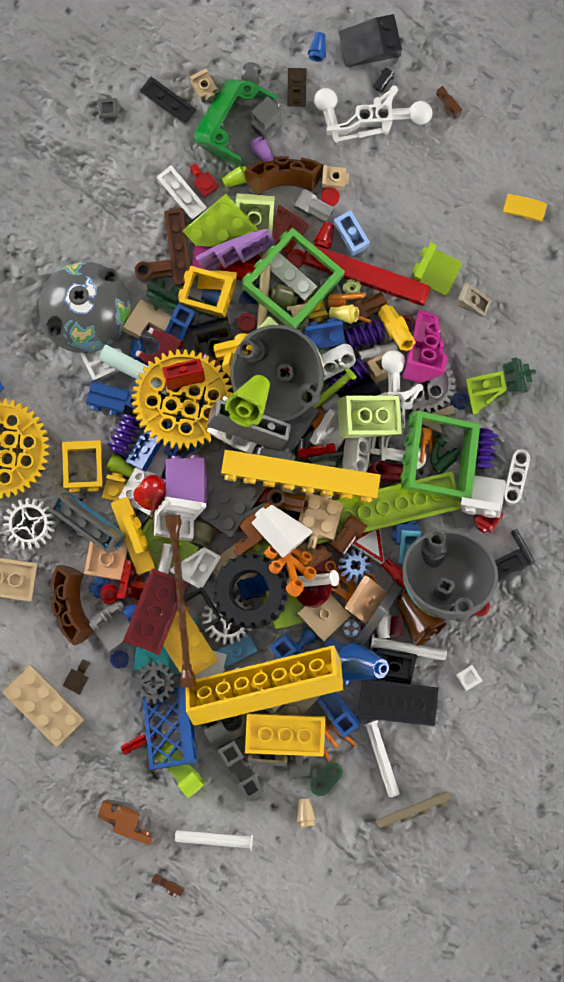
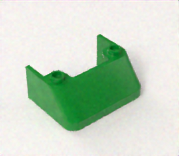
[194,79,277,167]

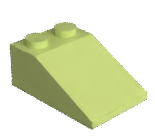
[236,194,275,256]
[337,396,402,438]

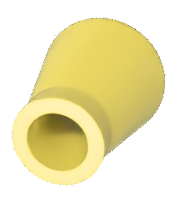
[329,304,359,324]

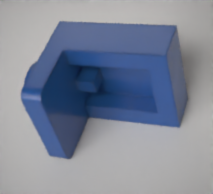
[392,521,420,545]
[236,574,269,600]

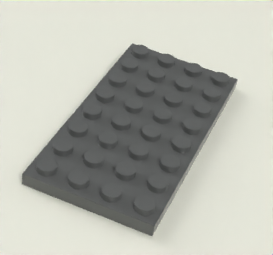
[197,406,320,538]

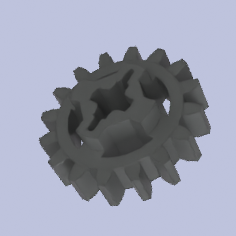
[133,661,177,704]

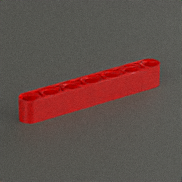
[301,245,431,306]

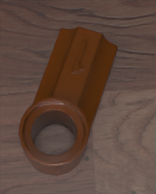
[135,259,173,282]
[350,292,388,324]
[268,489,309,514]
[330,514,367,555]

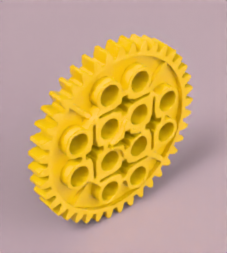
[132,349,233,450]
[0,398,51,499]

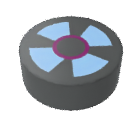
[341,619,361,638]

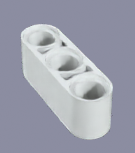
[321,344,356,380]
[342,437,372,472]
[503,450,530,506]

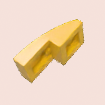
[503,194,547,222]
[197,270,237,292]

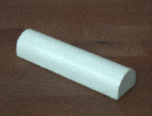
[99,345,167,395]

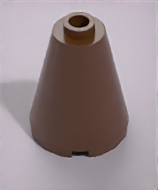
[397,591,447,646]

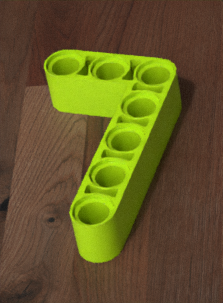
[156,741,206,798]

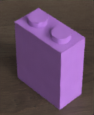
[166,455,207,507]

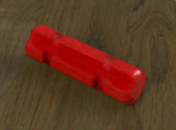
[298,443,336,459]
[120,730,157,755]

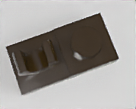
[287,68,307,107]

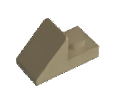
[458,283,492,317]
[421,405,455,436]

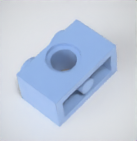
[334,210,370,257]

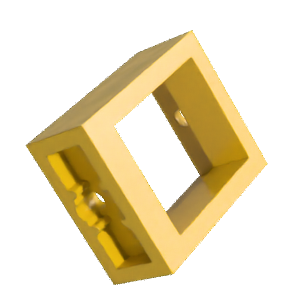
[178,266,236,318]
[62,440,104,493]

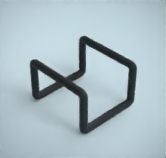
[183,587,221,633]

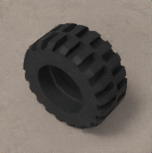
[212,553,289,629]

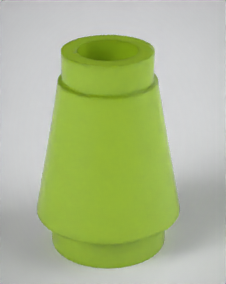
[222,165,247,188]
[106,454,135,478]

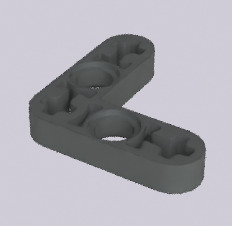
[355,583,403,645]

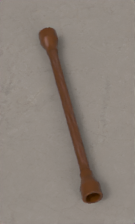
[165,515,196,688]

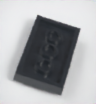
[357,680,439,726]

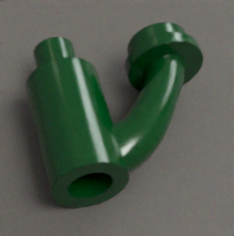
[430,434,461,475]

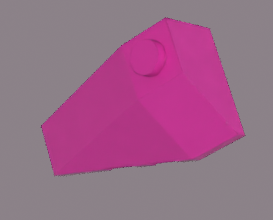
[402,310,447,383]

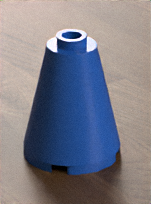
[338,643,389,681]

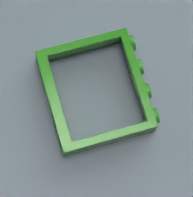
[242,228,345,330]
[400,411,480,501]

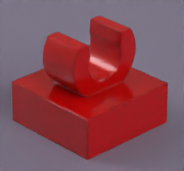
[131,576,145,599]

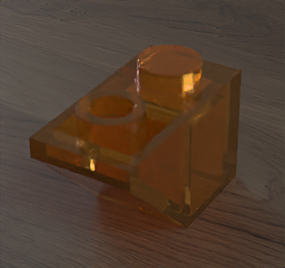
[291,542,332,570]

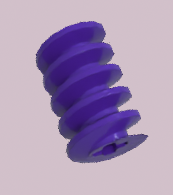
[344,319,385,351]
[327,357,370,394]
[107,414,141,458]
[475,428,498,469]

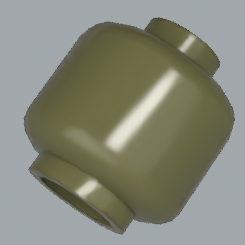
[268,284,297,311]
[190,518,216,548]

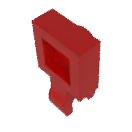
[190,163,219,198]

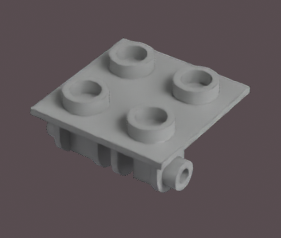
[89,599,129,652]

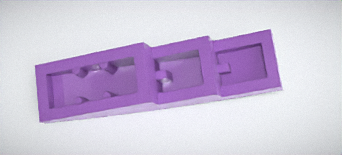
[196,228,276,271]

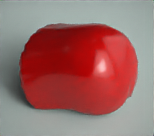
[133,475,166,511]

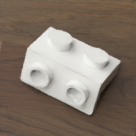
[309,409,345,454]

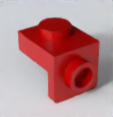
[474,512,503,534]

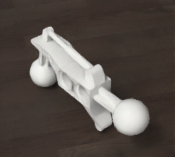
[314,86,433,143]
[370,350,426,470]

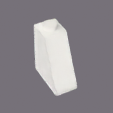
[252,505,313,558]

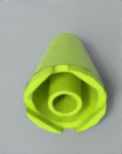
[225,375,270,427]

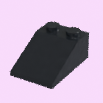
[338,14,402,68]
[191,317,233,379]

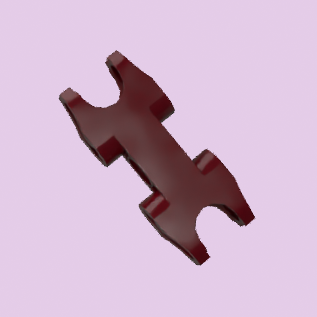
[135,327,231,400]

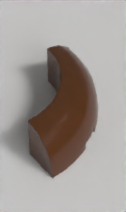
[244,156,324,195]
[51,565,94,646]

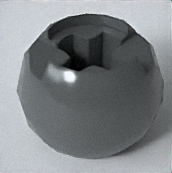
[241,62,262,85]

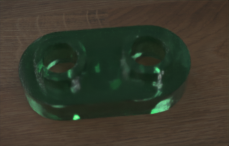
[310,762,343,796]

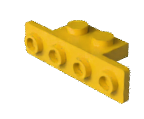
[111,497,155,575]

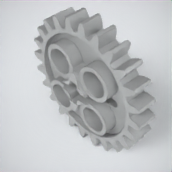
[400,360,456,413]

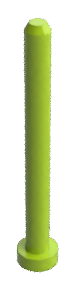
[312,367,357,409]

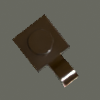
[63,659,90,695]

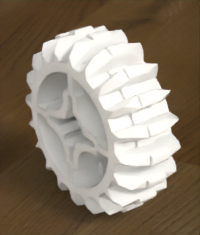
[3,498,55,550]
[202,595,252,645]

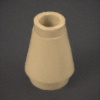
[297,799,316,828]

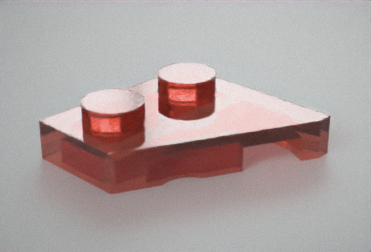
[273,205,309,256]

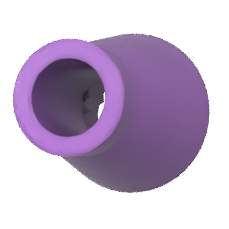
[249,136,274,162]

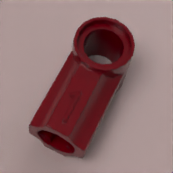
[366,460,404,482]

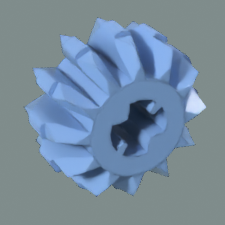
[338,550,371,583]

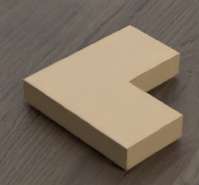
[122,299,171,339]

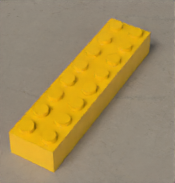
[221,450,380,503]
[186,645,343,726]

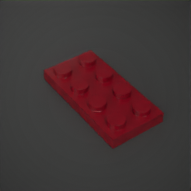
[122,568,188,655]

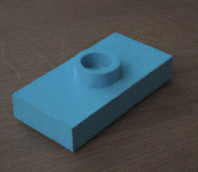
[216,634,258,668]

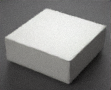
[456,665,482,691]

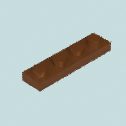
[164,208,193,286]

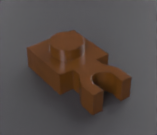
[436,86,462,119]
[151,873,185,898]

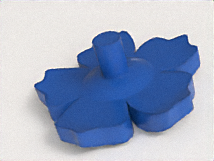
[88,577,111,599]

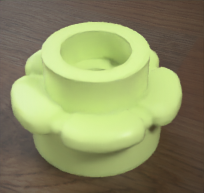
[343,279,361,294]

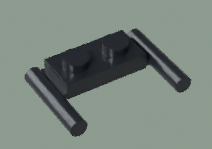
[495,529,535,582]

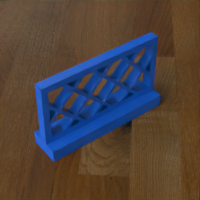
[143,685,198,770]

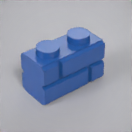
[86,382,130,417]

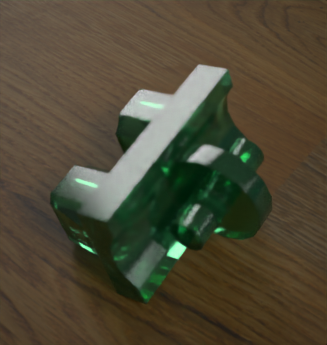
[145,278,180,311]
[503,357,536,393]

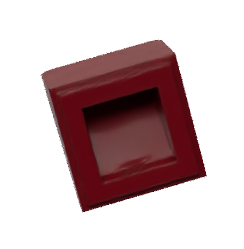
[390,616,403,636]

